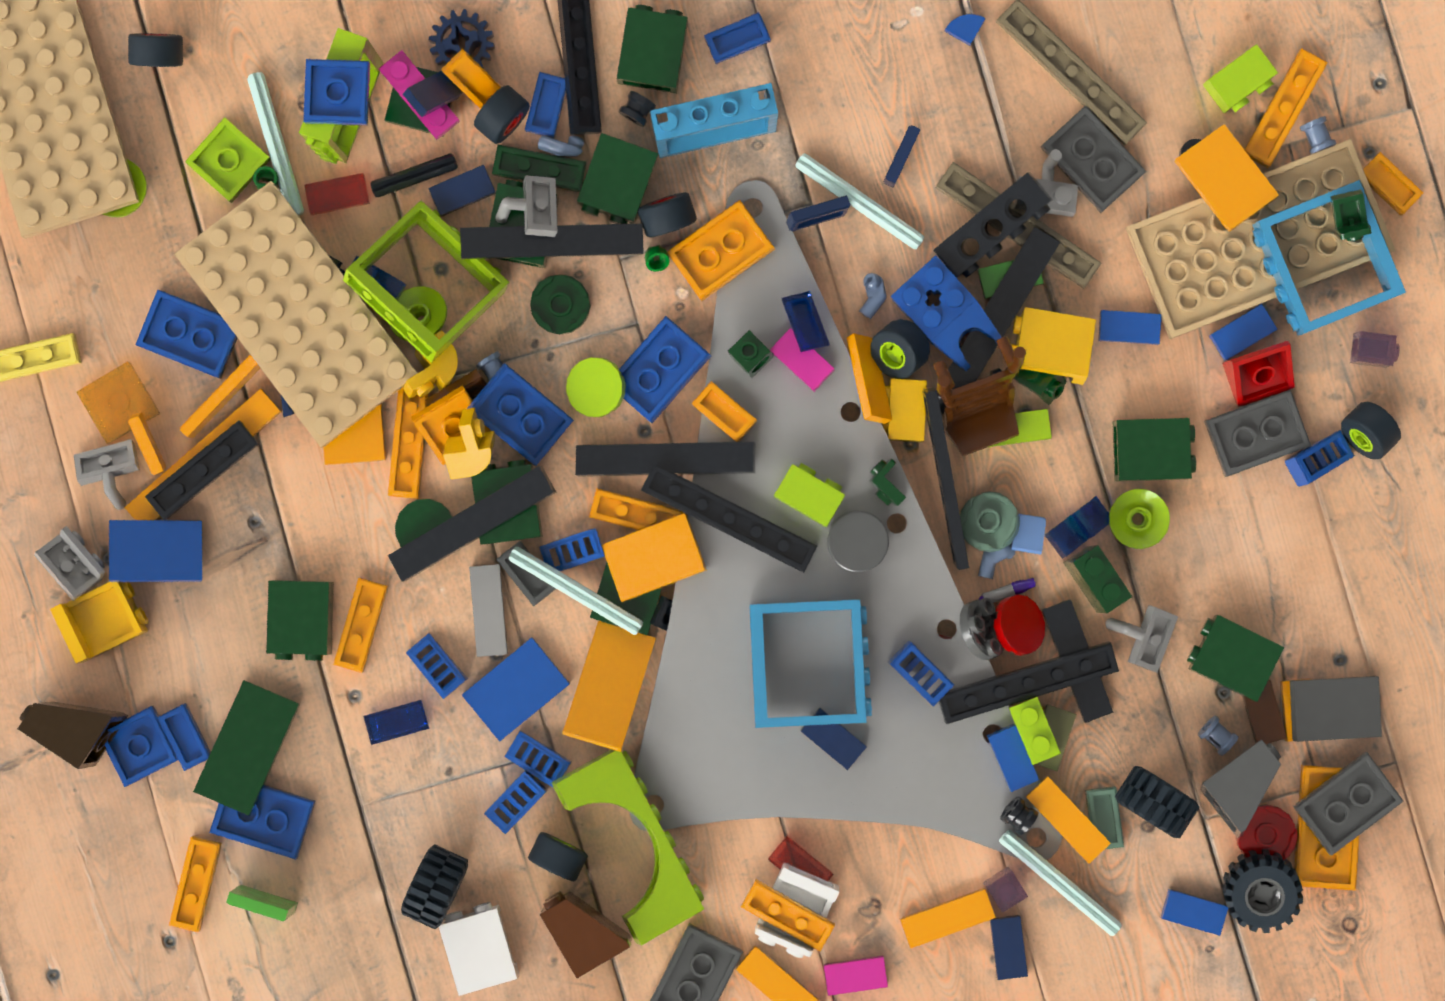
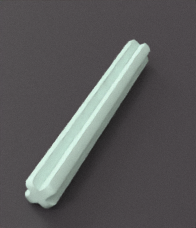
[247,72,304,216]
[796,153,924,249]
[509,547,643,635]
[999,830,1122,936]

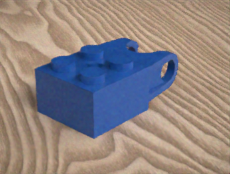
[891,255,1002,371]

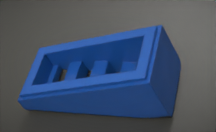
[1285,430,1355,487]
[539,528,605,571]
[406,633,468,699]
[888,641,954,707]
[504,730,572,787]
[484,770,548,834]

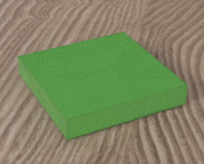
[226,885,298,921]

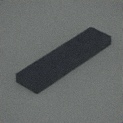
[145,420,259,520]
[1042,599,1113,723]

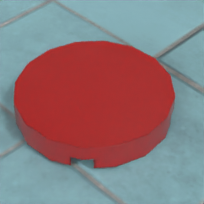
[994,594,1045,656]
[1236,804,1298,860]

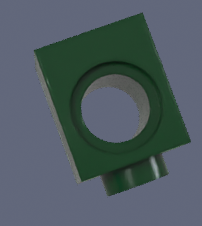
[728,330,773,378]

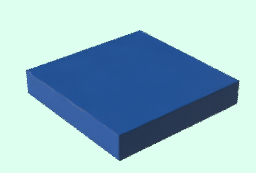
[303,59,370,126]
[105,706,178,787]

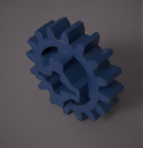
[429,9,495,69]

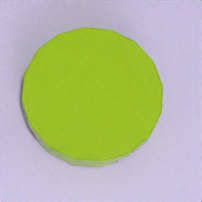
[566,357,626,417]

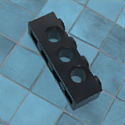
[933,172,1053,278]

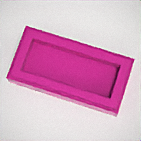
[770,328,835,392]
[823,956,888,996]

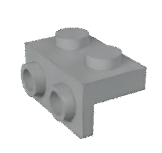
[34,526,105,601]

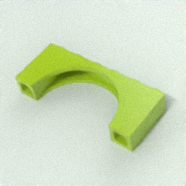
[551,749,704,946]

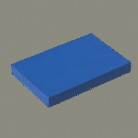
[135,290,237,379]
[619,316,711,423]
[467,363,574,466]
[109,520,202,582]
[462,637,570,742]
[209,785,315,860]

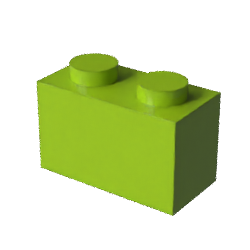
[1203,44,1278,113]
[774,463,845,528]
[1009,697,1061,765]

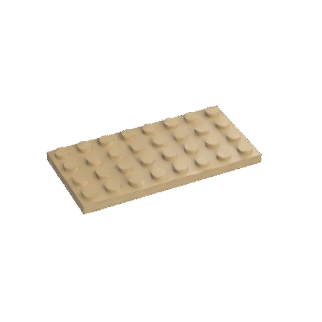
[0,0,140,239]
[1126,139,1396,339]
[174,181,418,448]

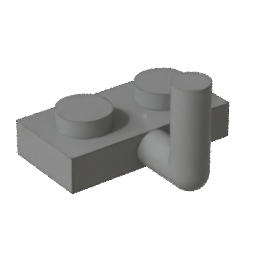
[1014,149,1078,217]
[495,175,558,237]
[74,439,139,510]
[1105,605,1178,673]

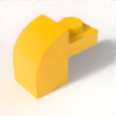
[403,330,458,399]
[443,408,495,479]

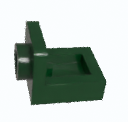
[1330,189,1372,241]
[1014,369,1067,405]
[869,459,906,506]

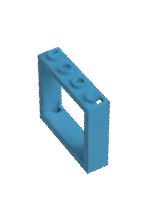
[650,83,778,158]
[1252,180,1406,336]
[749,600,872,728]

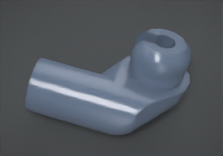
[538,135,585,156]
[859,273,887,320]
[978,544,1015,579]

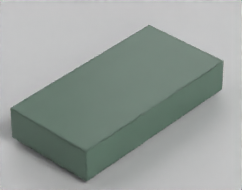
[1085,786,1124,849]

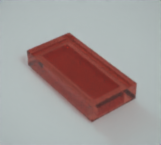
[304,173,370,216]
[768,835,834,881]

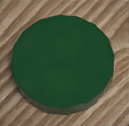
[530,275,591,335]
[395,499,453,547]

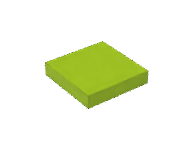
[185,117,271,203]

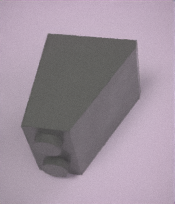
[1200,740,1281,838]

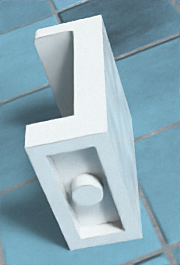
[755,862,840,958]
[439,902,519,996]

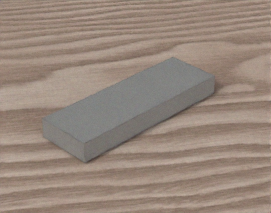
[469,564,508,657]

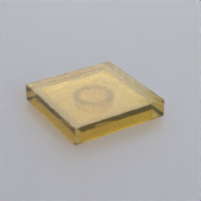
[76,361,160,444]

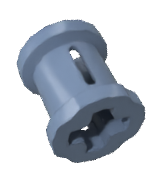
[1300,116,1337,154]
[476,351,503,381]
[1198,716,1239,756]

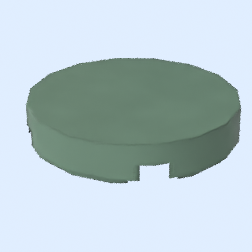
[960,491,1020,552]

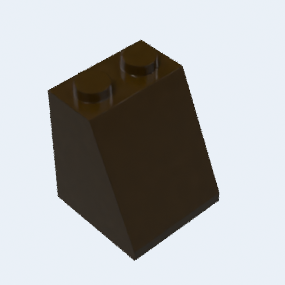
[17,702,128,769]

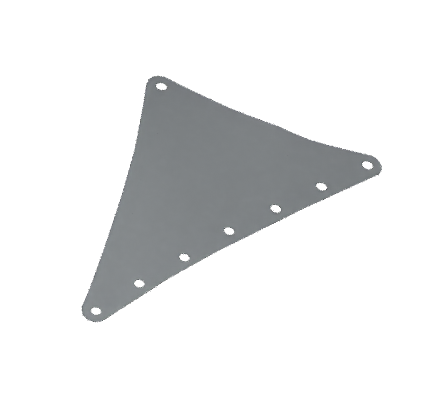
[629,180,1062,860]

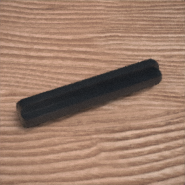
[370,153,458,197]

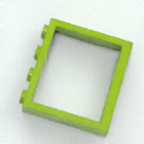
[299,28,383,164]
[343,201,509,363]

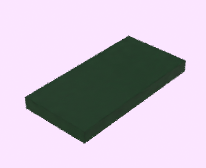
[193,680,300,816]

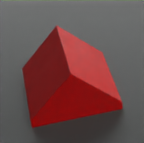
[1222,341,1295,407]

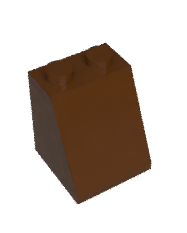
[540,891,632,978]

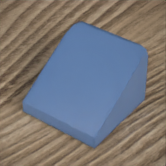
[1011,514,1046,555]

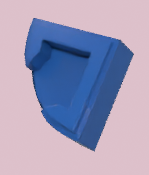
[944,14,986,46]

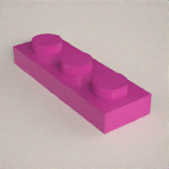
[379,50,460,140]

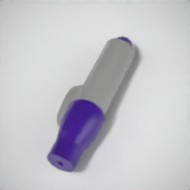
[978,577,1036,603]

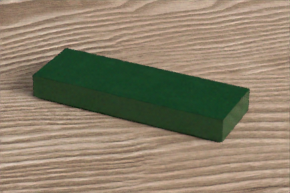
[492,145,587,192]

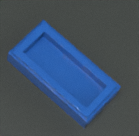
[704,12,771,64]
[525,72,566,138]
[1209,304,1278,361]
[1098,310,1161,345]
[157,703,211,771]
[986,724,1039,792]
[1160,889,1228,936]

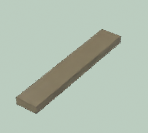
[996,0,1147,145]
[935,162,1102,289]

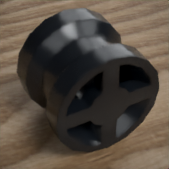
[618,91,656,127]
[1000,797,1038,835]

